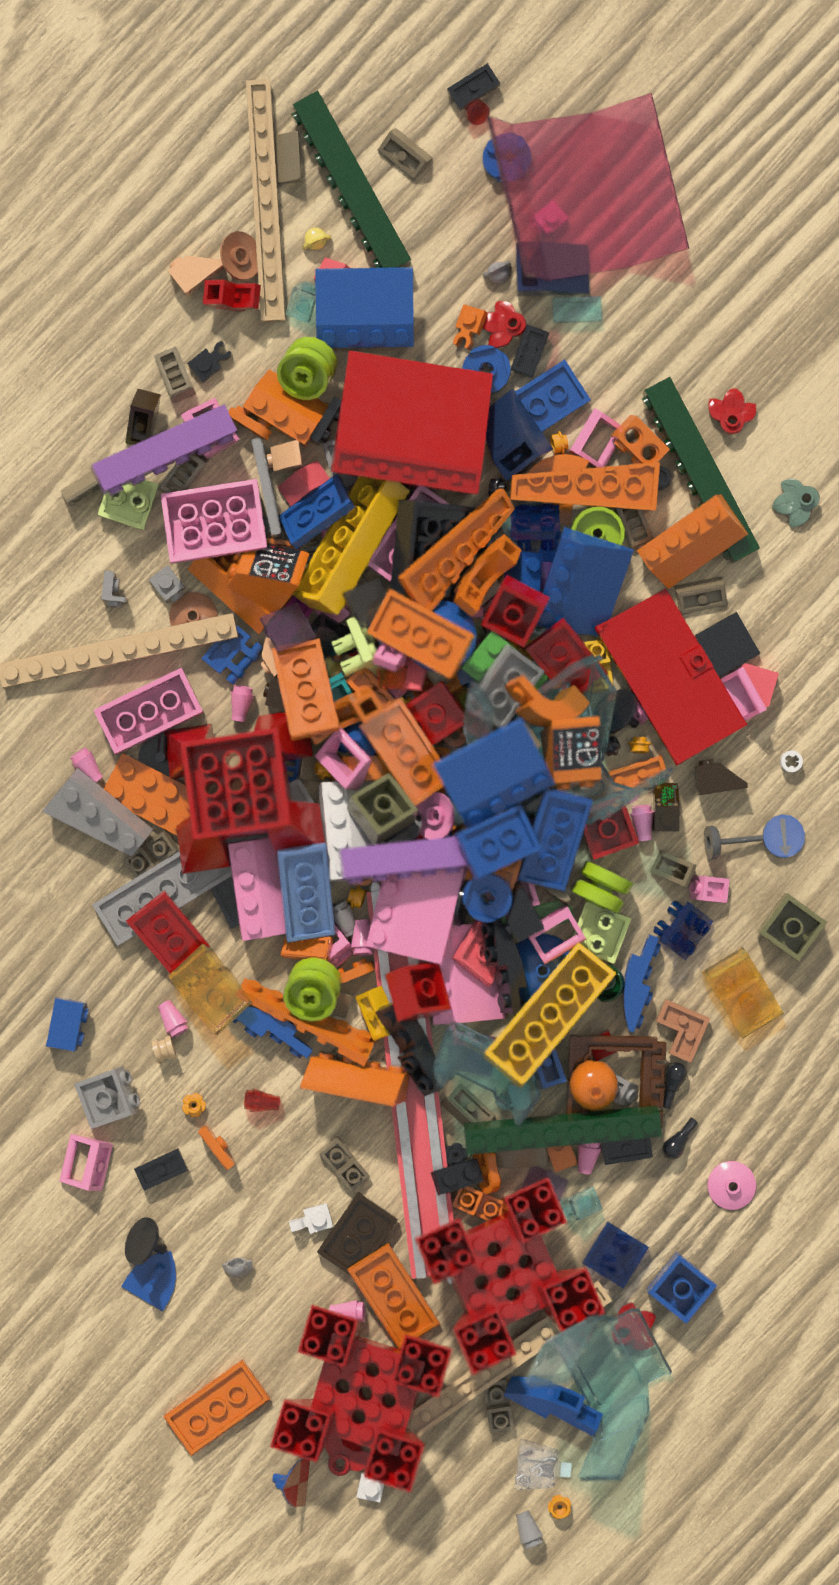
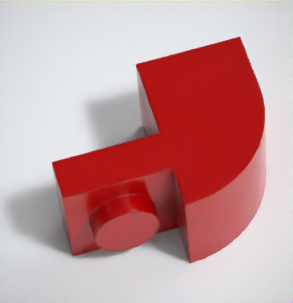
[203,280,261,312]

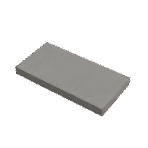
[252,438,283,539]

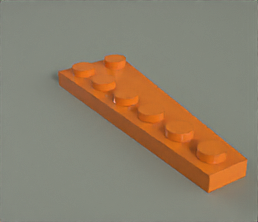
[510,462,660,511]
[398,489,515,611]
[236,978,375,1066]

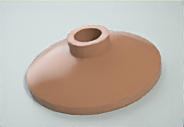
[220,231,258,280]
[169,592,218,626]

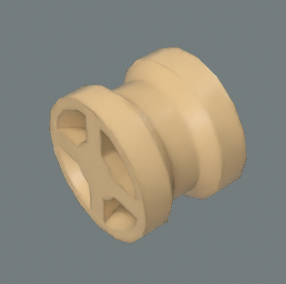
[152,1035,177,1064]

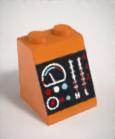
[226,544,309,614]
[540,716,601,792]

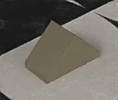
[650,850,697,888]

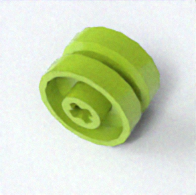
[277,337,337,400]
[570,507,624,545]
[571,861,634,914]
[283,958,342,1021]

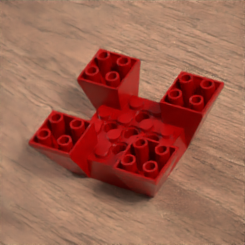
[164,712,325,874]
[414,1177,605,1375]
[270,1304,453,1493]

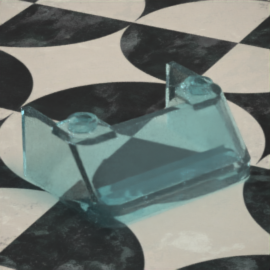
[433,1021,541,1126]

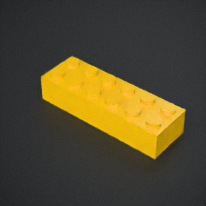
[292,476,410,615]
[483,942,616,1089]

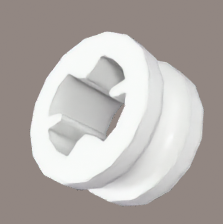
[780,750,803,772]

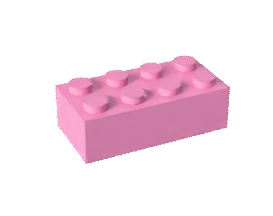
[94,668,204,755]

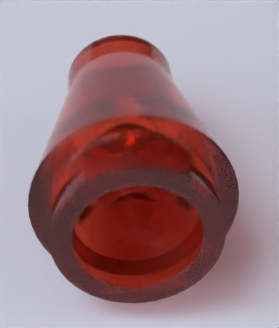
[244,1088,280,1112]

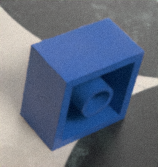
[646,1251,717,1324]

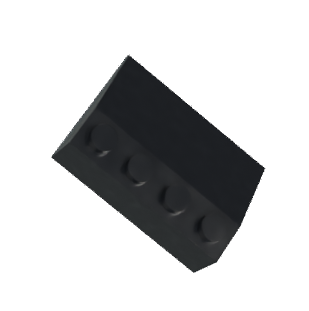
[390,499,476,604]

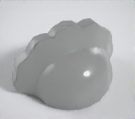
[482,261,511,284]
[222,1258,252,1278]

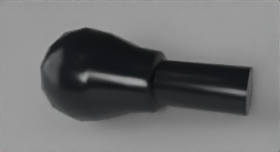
[664,1062,688,1109]
[662,1117,698,1160]

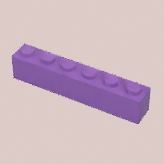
[91,404,237,496]
[338,837,471,884]

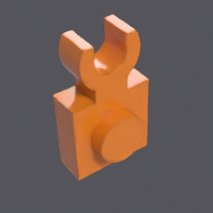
[453,304,488,350]

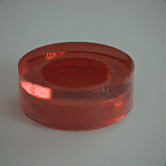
[464,99,490,125]

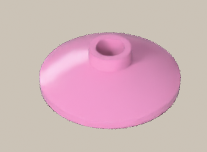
[416,792,455,839]
[708,1161,756,1210]

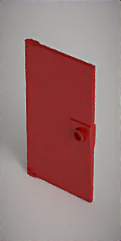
[594,588,748,766]

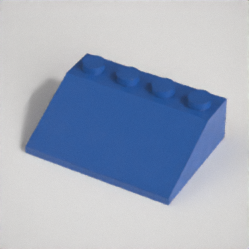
[315,267,414,348]
[536,527,634,636]
[433,718,555,828]

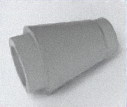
[332,899,355,937]
[516,1510,543,1549]

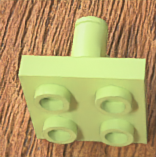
[98,480,159,531]
[332,616,385,677]
[572,901,631,964]

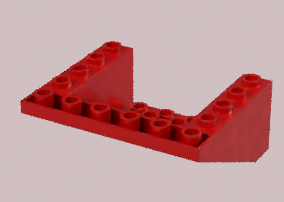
[330,350,493,495]

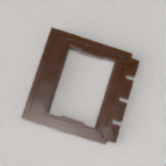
[566,1034,667,1128]

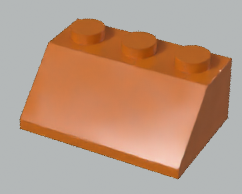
[243,369,329,448]

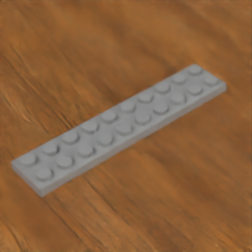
[92,778,314,946]

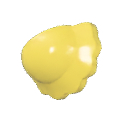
[302,228,332,250]

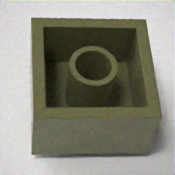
[347,772,418,845]
[757,893,827,962]

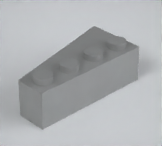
[42,768,153,856]

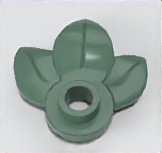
[772,479,820,527]

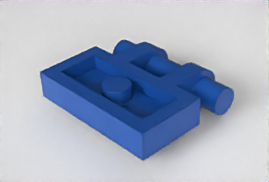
[201,625,263,685]

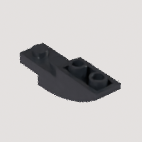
[481,918,527,1013]
[375,1003,442,1096]

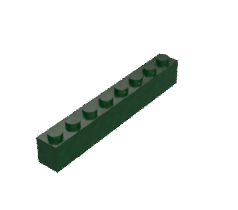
[291,90,411,268]
[641,377,760,564]
[464,1106,662,1155]

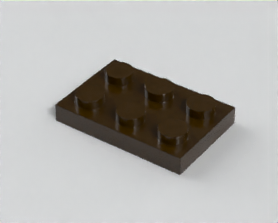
[317,1191,398,1276]

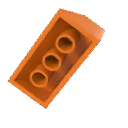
[637,494,748,589]
[187,554,293,634]
[300,1052,410,1106]

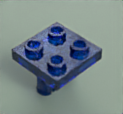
[511,504,560,552]
[653,900,714,961]
[582,1221,649,1289]

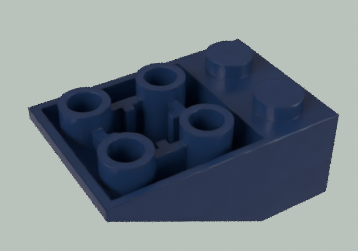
[515,242,589,296]
[486,389,553,481]

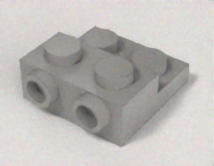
[74,1066,141,1129]

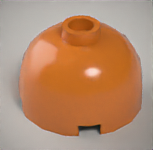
[569,1060,618,1110]

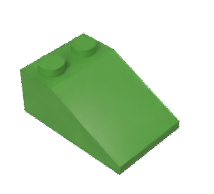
[461,631,548,715]

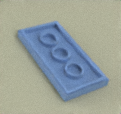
[277,843,335,942]

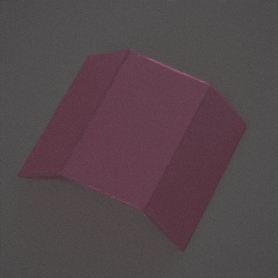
[486,93,689,281]

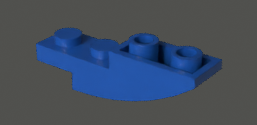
[623,934,661,1033]
[223,1004,313,1059]
[503,1376,603,1436]

